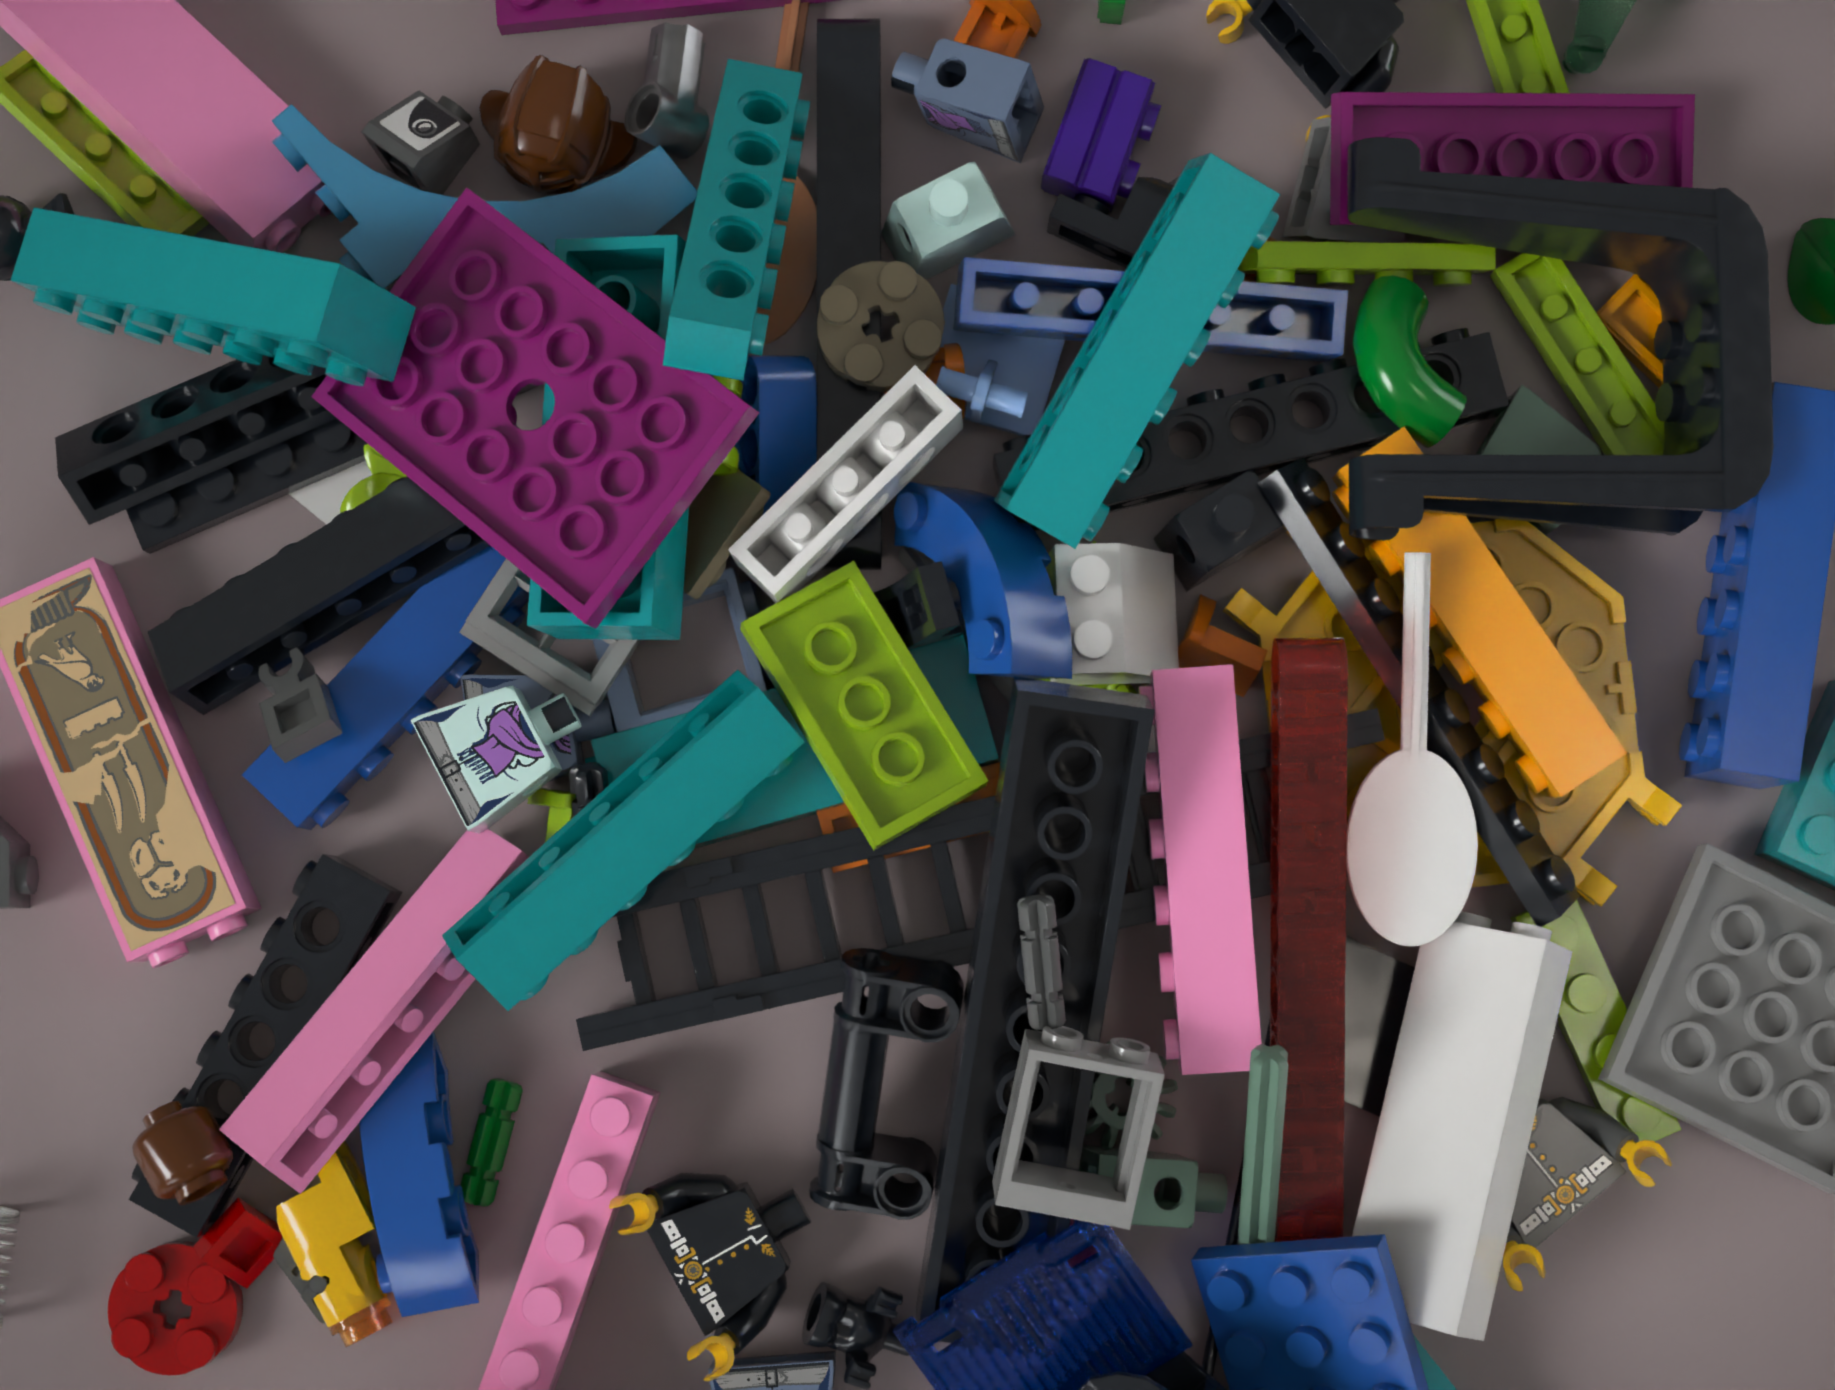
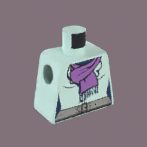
[411,686,582,834]

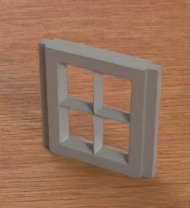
[459,559,641,717]

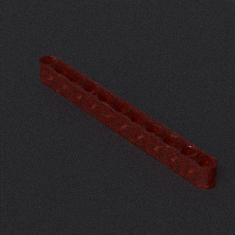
[1270,637,1348,1242]

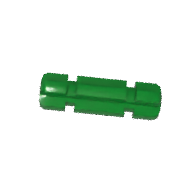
[460,1078,523,1207]

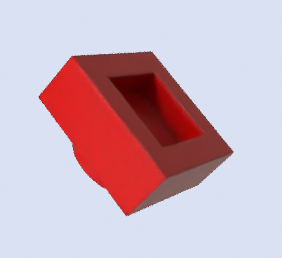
[193,1198,283,1289]

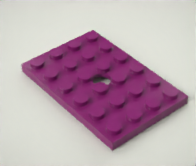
[311,188,759,629]

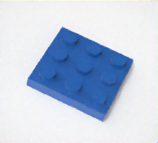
[1191,1234,1429,1390]

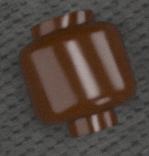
[132,1101,233,1205]

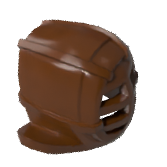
[479,55,638,194]

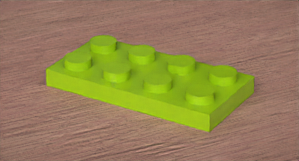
[740,561,989,851]

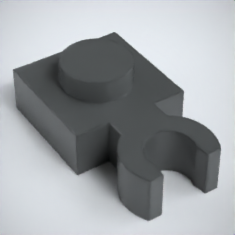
[259,648,343,763]

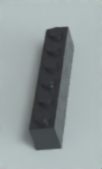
[148,477,490,715]

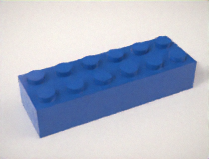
[1679,381,1835,789]

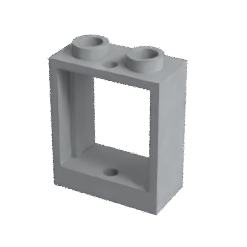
[992,1026,1165,1230]

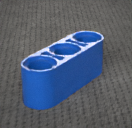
[735,355,817,514]

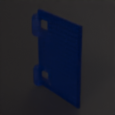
[893,1220,1193,1390]

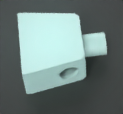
[881,161,1015,280]

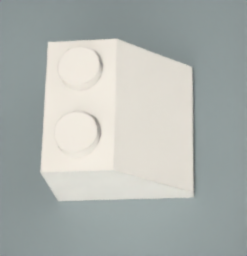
[1046,543,1179,685]

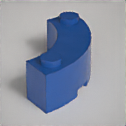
[894,482,1072,679]
[359,1031,479,1317]

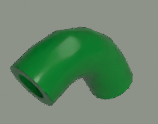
[1353,275,1467,448]

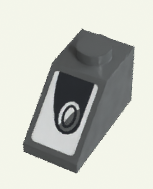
[361,90,480,195]

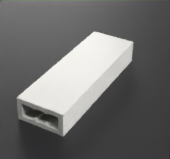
[1352,911,1572,1341]

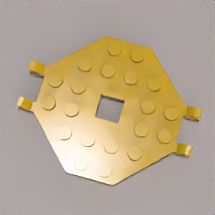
[1222,519,1682,906]

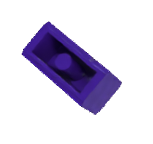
[1041,58,1162,213]

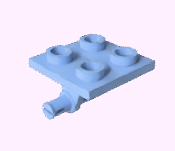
[936,284,1065,436]

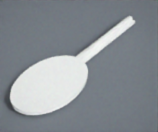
[1345,552,1478,946]

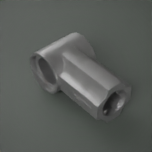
[625,22,709,159]

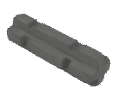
[1017,895,1066,1030]

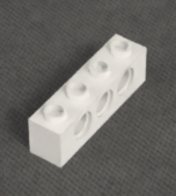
[728,365,963,603]

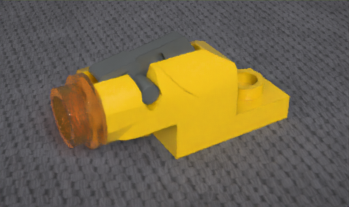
[273,1140,393,1347]

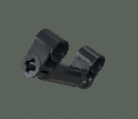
[809,948,964,1220]

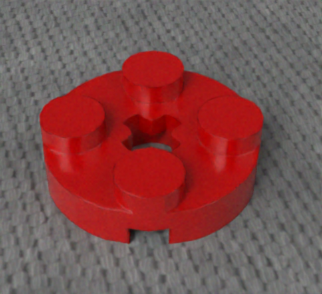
[108,1241,243,1376]

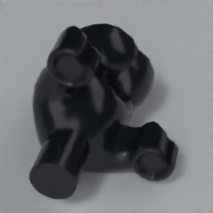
[802,1282,916,1390]

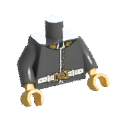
[1502,1097,1672,1291]

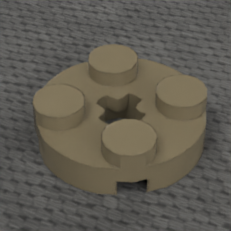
[816,261,945,392]

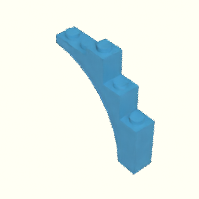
[272,104,698,289]

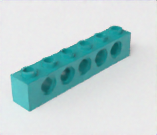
[663,59,811,381]

